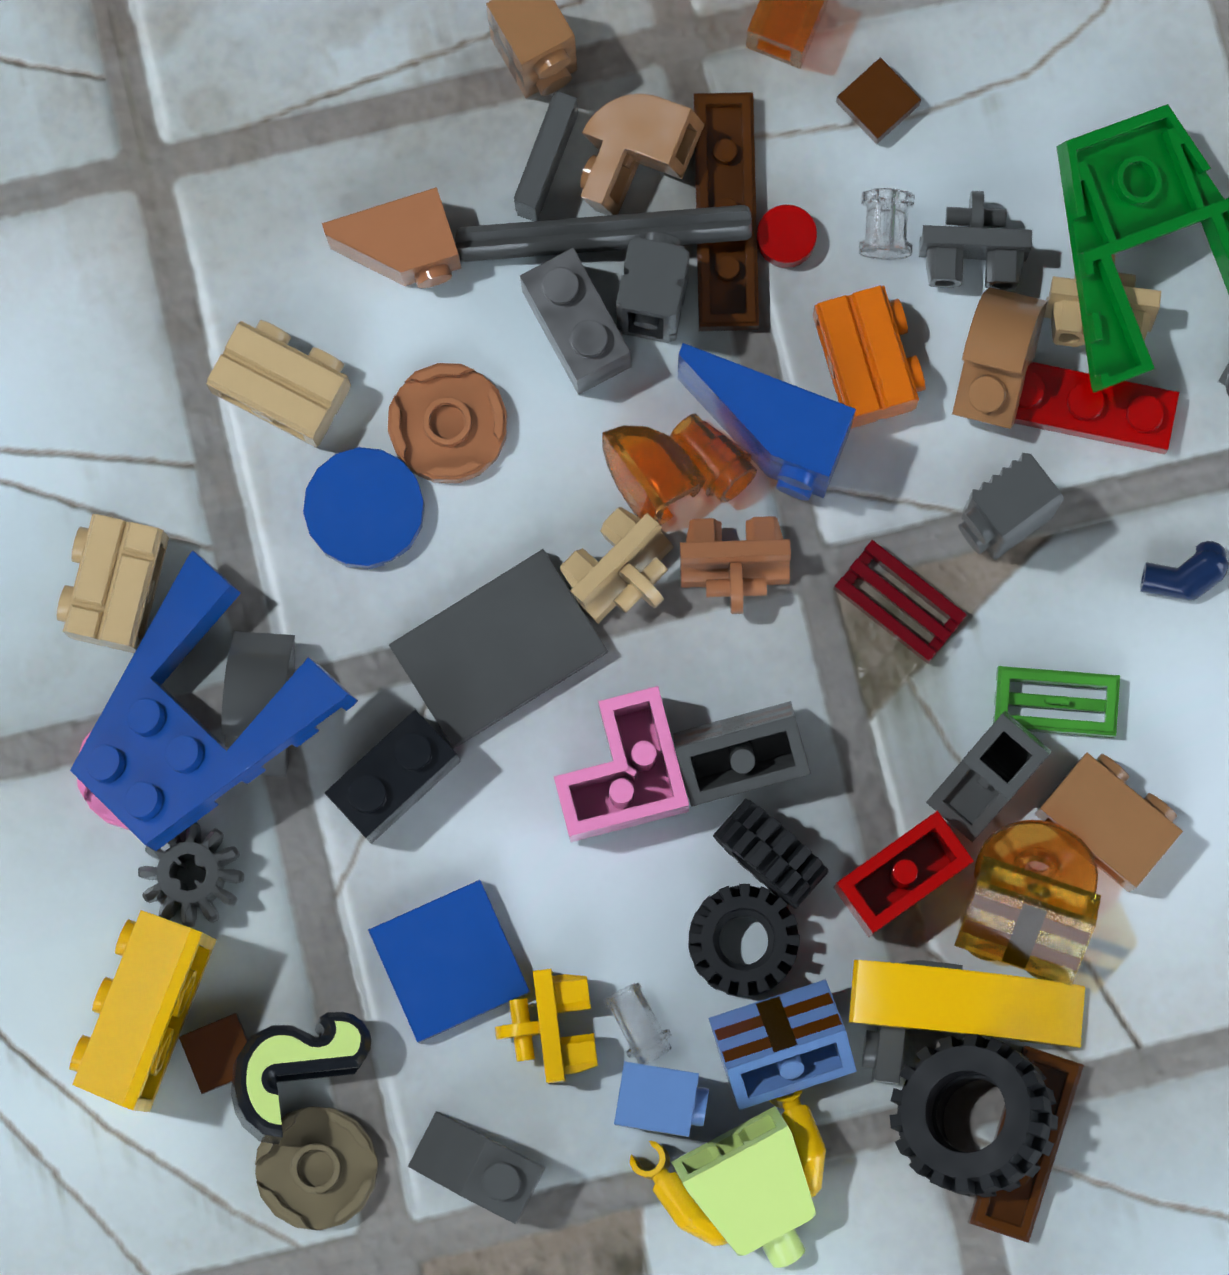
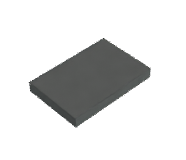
[389,549,608,749]

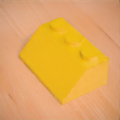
[69,910,217,1112]

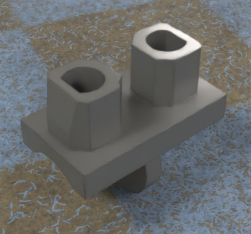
[919,191,1032,290]

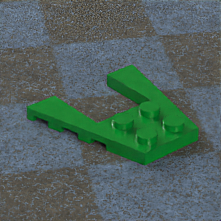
[1056,104,1229,393]

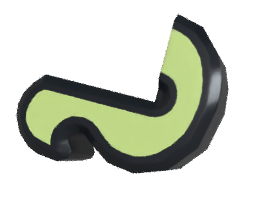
[231,1012,372,1145]

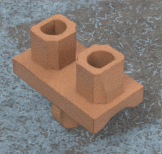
[680,516,791,614]

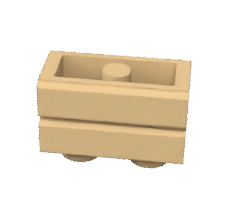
[206,320,351,448]
[57,514,169,653]

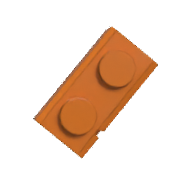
[813,285,926,429]

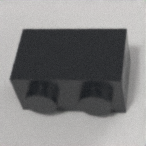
[324,709,461,844]

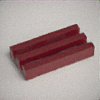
[833,540,967,664]

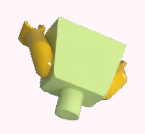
[630,1090,826,1268]

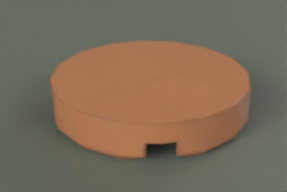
[388,363,507,484]

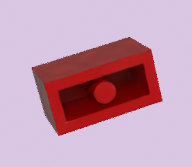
[833,810,974,937]

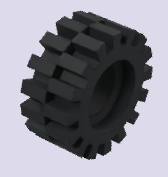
[713,798,829,909]
[688,884,800,997]

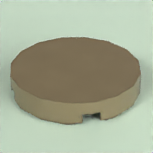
[255,1106,379,1230]

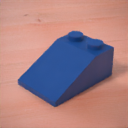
[678,342,856,501]

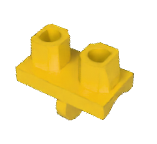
[494,969,598,1084]

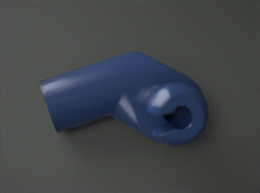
[1140,541,1229,601]

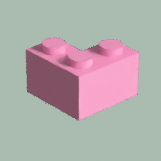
[554,686,689,842]

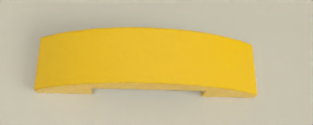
[849,960,1085,1048]

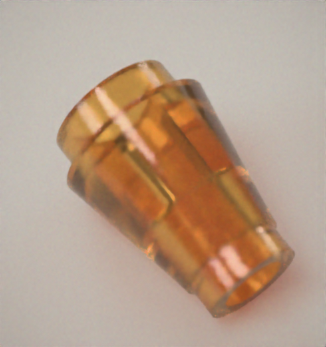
[670,413,757,503]

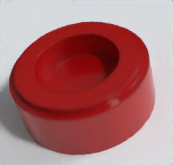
[757,204,817,268]

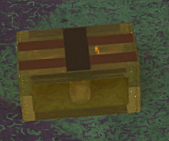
[954,855,1101,986]

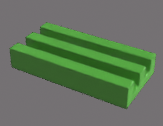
[993,666,1120,738]

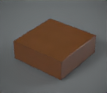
[836,57,921,145]
[179,1013,248,1094]

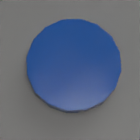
[303,447,425,569]

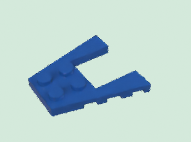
[70,551,358,851]

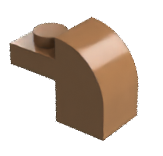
[580,94,705,215]
[952,287,1048,429]

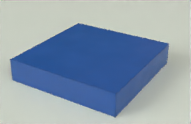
[368,880,531,1043]

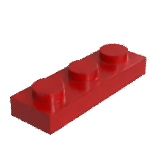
[1014,362,1180,454]

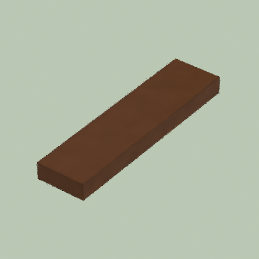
[694,92,759,331]

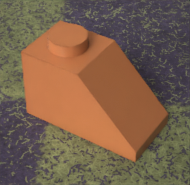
[322,187,461,288]

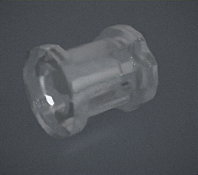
[859,188,915,260]

